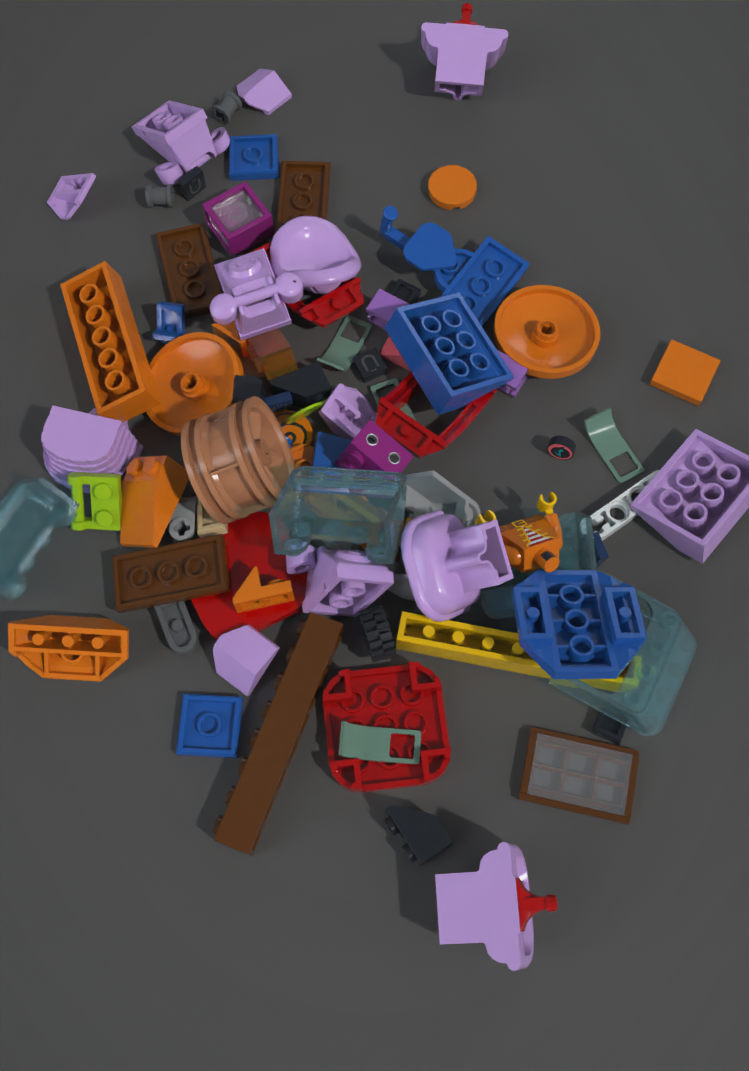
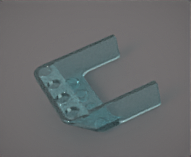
[549,573,697,736]

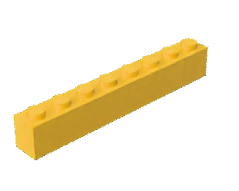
[396,611,641,695]

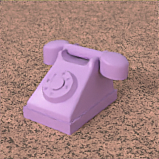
[131,100,230,185]
[210,248,303,341]
[286,544,394,617]

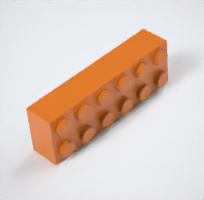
[60,261,161,423]

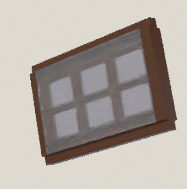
[518,727,639,825]

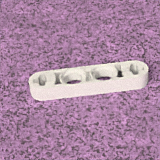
[582,470,660,541]

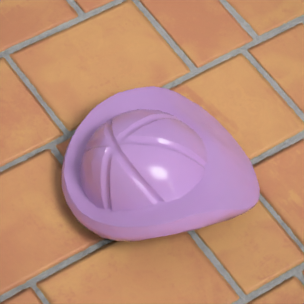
[270,216,361,294]

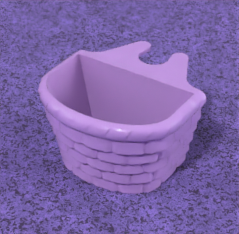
[41,405,143,493]

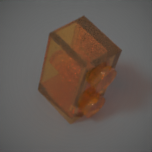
[246,328,298,381]

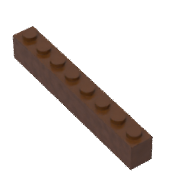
[212,612,344,857]

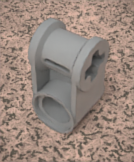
[169,496,199,543]

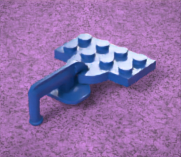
[380,205,530,328]

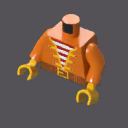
[474,492,563,573]

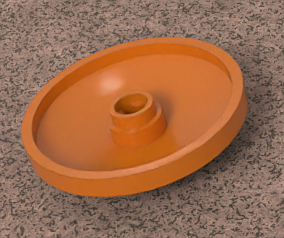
[493,285,600,379]
[146,332,244,436]

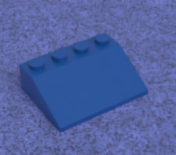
[385,292,514,415]

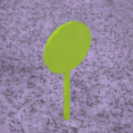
[285,388,357,424]

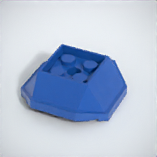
[512,570,647,679]

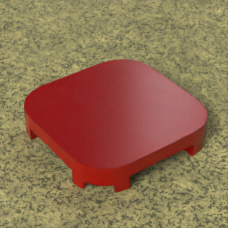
[191,511,308,640]
[322,661,451,793]

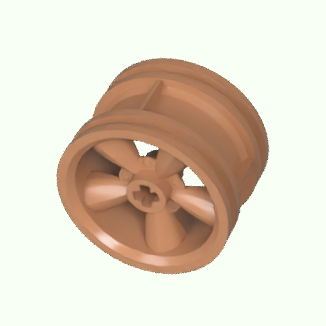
[181,396,297,524]

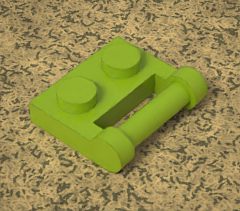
[67,472,122,531]

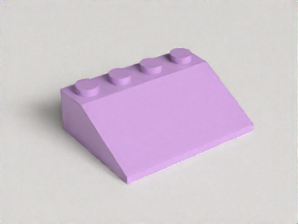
[630,429,749,564]

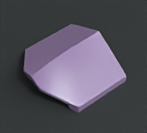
[237,69,292,115]
[47,173,96,220]
[318,383,377,440]
[212,624,280,696]

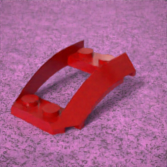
[249,241,364,329]
[375,372,497,458]

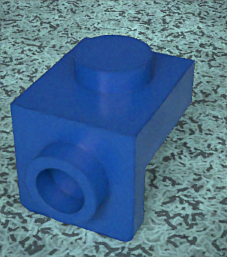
[152,301,185,344]

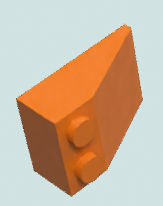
[120,455,189,548]

